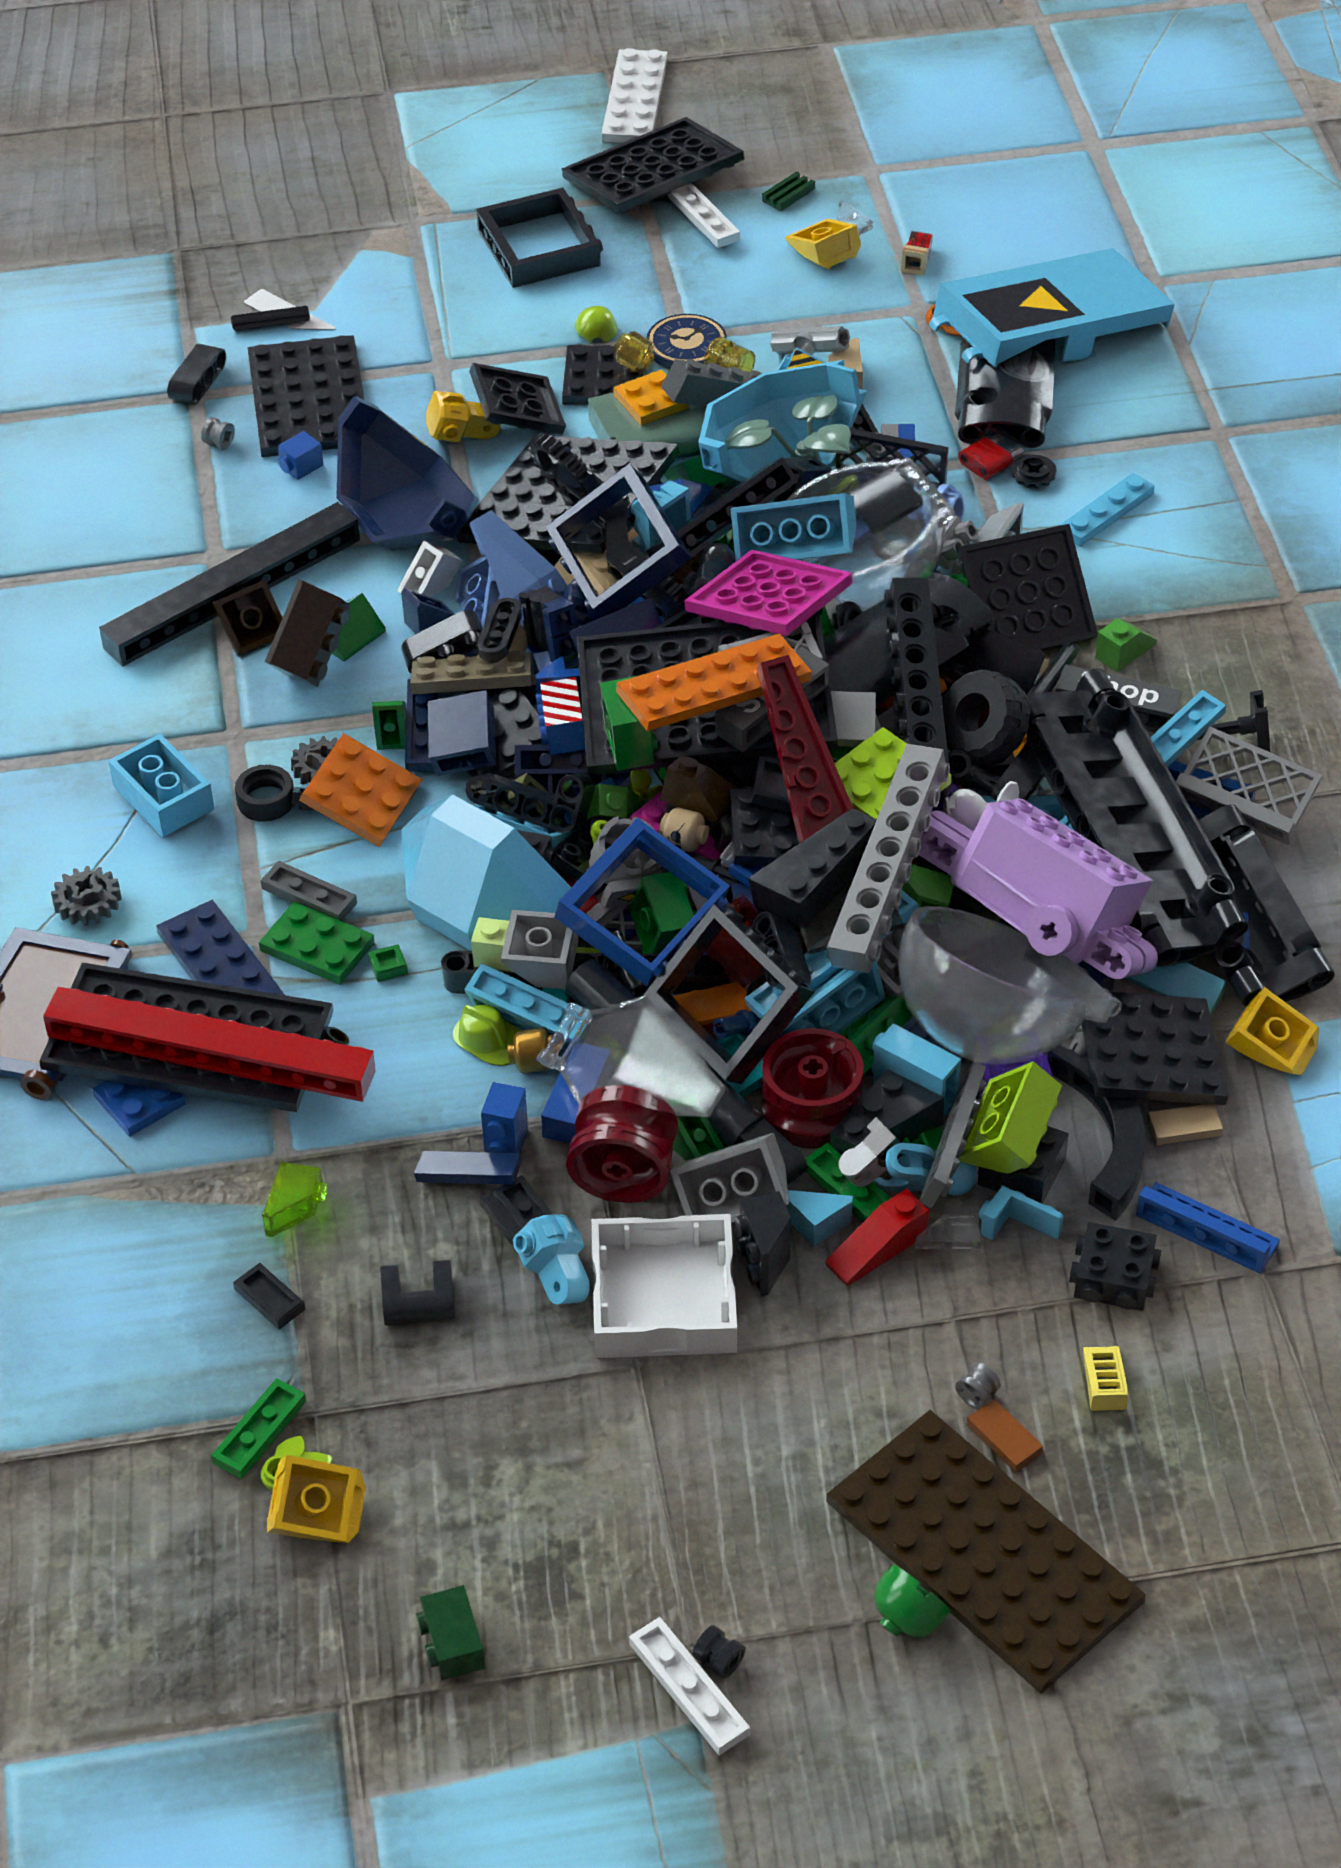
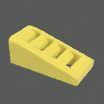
[1083,1346,1129,1411]

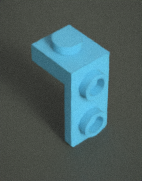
[979,1185,1063,1240]

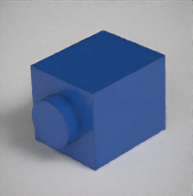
[278,431,324,480]

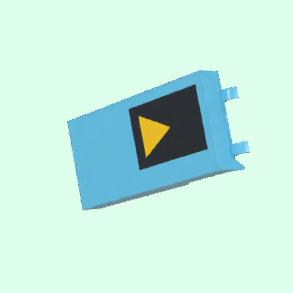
[929,248,1175,367]

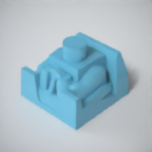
[630,480,691,558]

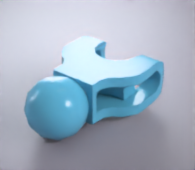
[873,1143,978,1196]

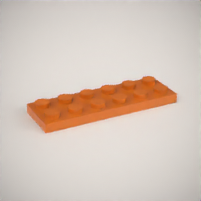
[616,633,812,731]

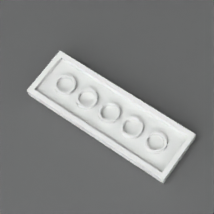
[602,48,667,143]

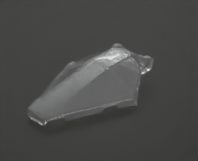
[536,996,726,1117]

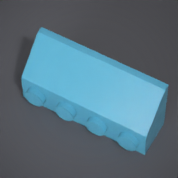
[731,493,856,561]
[779,961,886,1037]

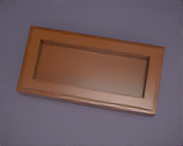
[967,1399,1043,1472]

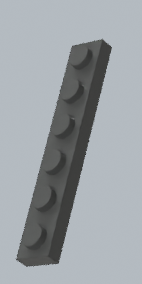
[919,1061,987,1208]

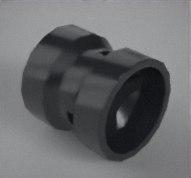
[692,1625,746,1679]

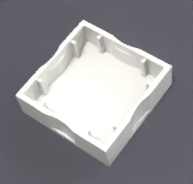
[591,1214,737,1358]

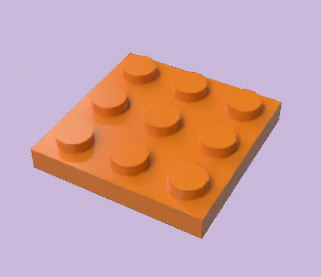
[299,733,423,848]

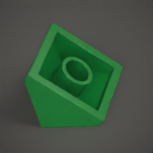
[332,593,386,662]

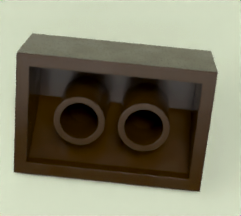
[265,579,351,687]

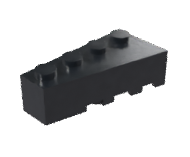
[748,808,877,929]

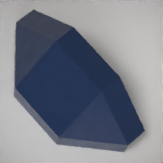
[336,396,479,550]

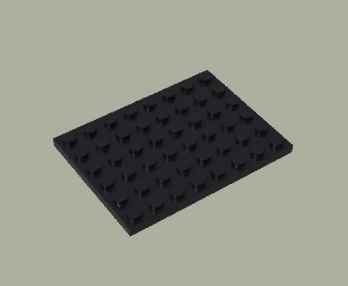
[577,611,838,775]

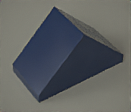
[401,587,455,634]

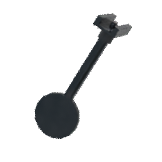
[1149,690,1270,752]

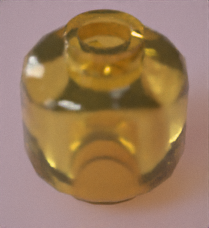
[613,331,656,372]

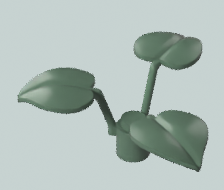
[725,395,851,461]

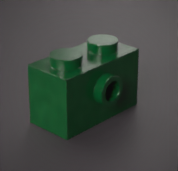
[416,1585,486,1681]

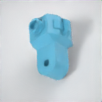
[513,1214,590,1304]

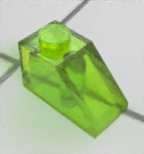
[262,1162,327,1237]

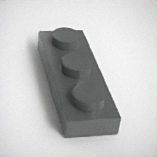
[260,861,357,921]

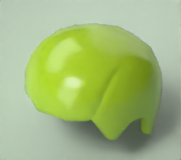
[574,306,618,343]

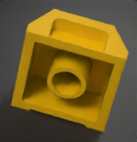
[785,218,861,270]
[1225,987,1319,1075]
[267,1455,366,1543]

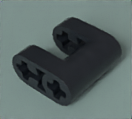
[380,1260,455,1326]

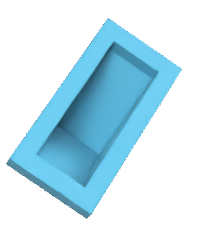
[786,1190,853,1246]

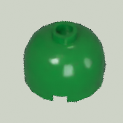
[874,1564,950,1638]

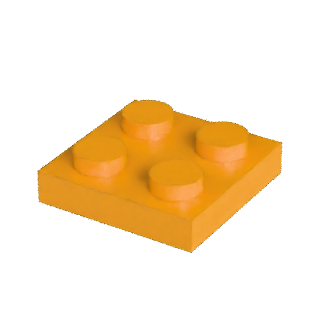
[614,369,689,426]

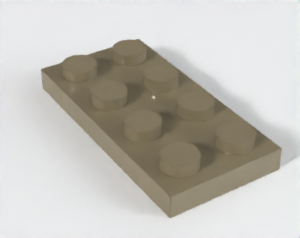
[410,650,532,695]

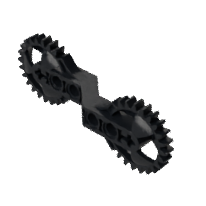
[528,433,690,621]

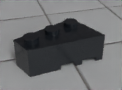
[830,1069,944,1155]

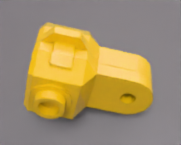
[426,390,501,443]

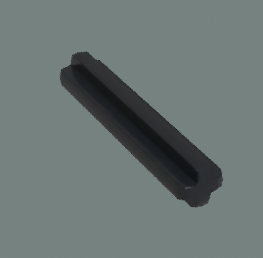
[231,306,310,331]

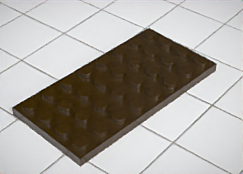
[826,1410,1146,1694]

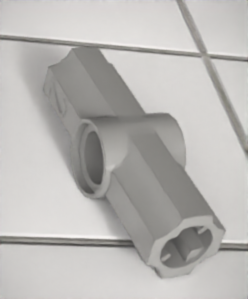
[770,323,850,355]

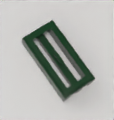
[762,171,815,211]

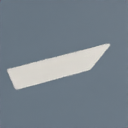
[244,289,336,329]

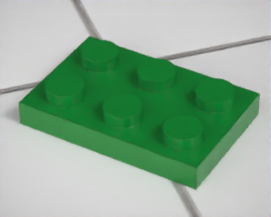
[259,901,375,985]

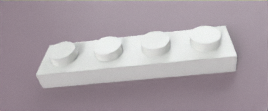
[668,183,740,248]
[629,1617,750,1755]

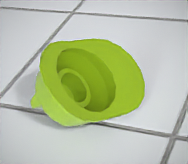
[452,1004,519,1066]

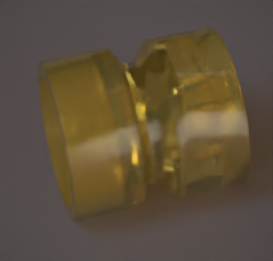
[704,336,755,372]

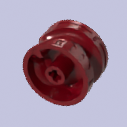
[762,1028,864,1149]
[566,1085,678,1203]

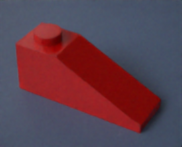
[825,1189,929,1287]

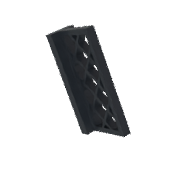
[834,428,949,491]

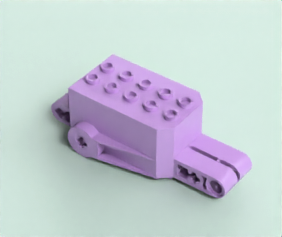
[919,798,1158,979]

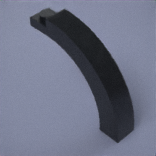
[1047,1042,1146,1221]

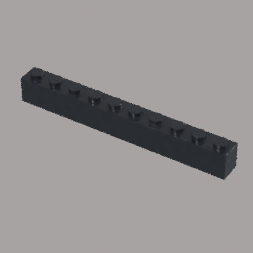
[99,502,360,667]

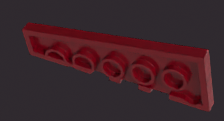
[757,655,854,844]

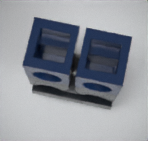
[519,586,578,662]

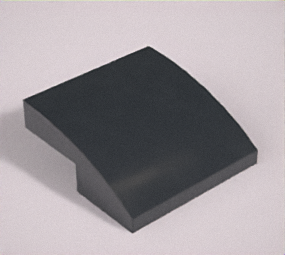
[846,468,923,535]

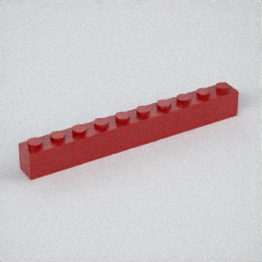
[43,986,376,1102]

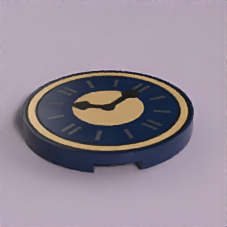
[647,314,727,369]

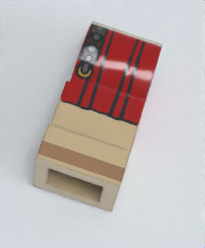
[901,231,933,276]

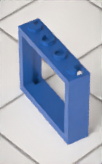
[554,817,730,987]

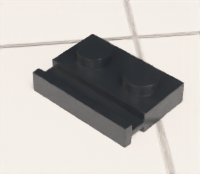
[480,1175,553,1248]

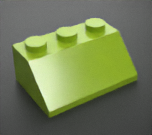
[958,1061,1062,1174]

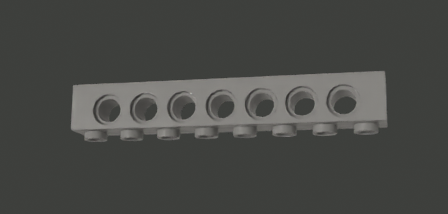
[827,744,950,973]

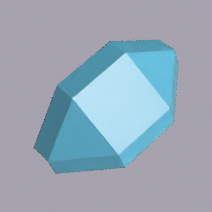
[698,360,867,483]
[401,794,571,951]

